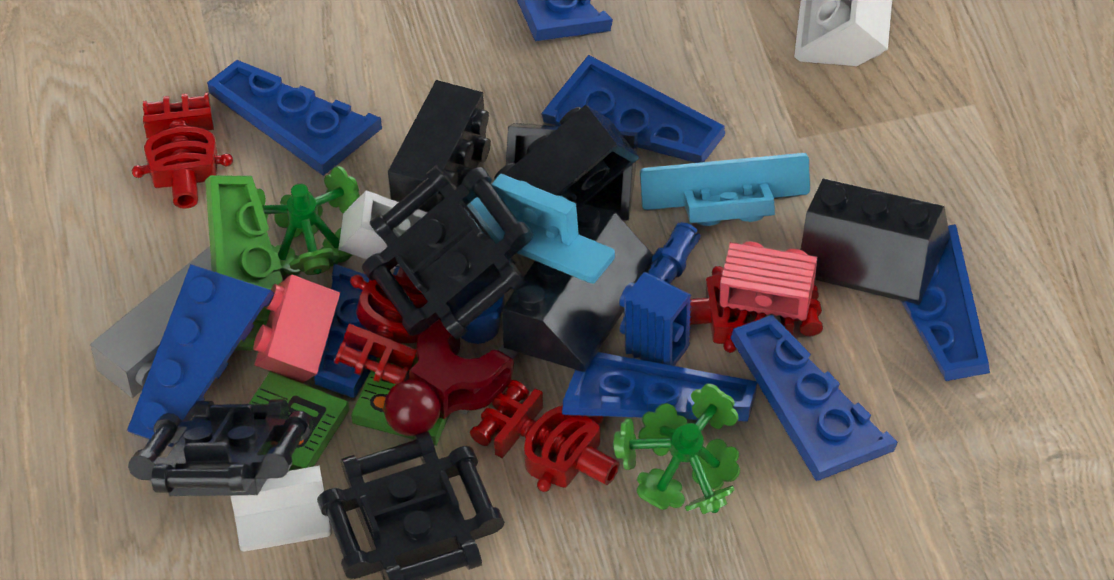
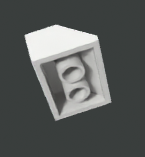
[794,0,892,66]

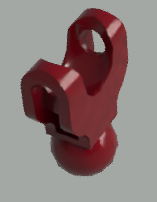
[383,320,514,437]

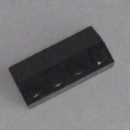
[502,202,653,372]

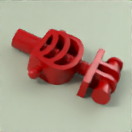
[132,92,233,209]
[334,266,440,384]
[689,266,823,353]
[470,380,620,492]

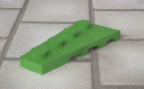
[205,175,283,351]

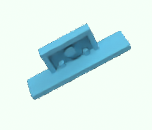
[640,153,810,226]
[471,174,615,284]

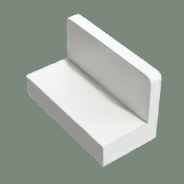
[230,466,331,552]

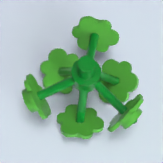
[257,166,360,275]
[612,384,740,514]

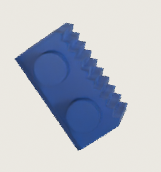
[619,272,691,366]

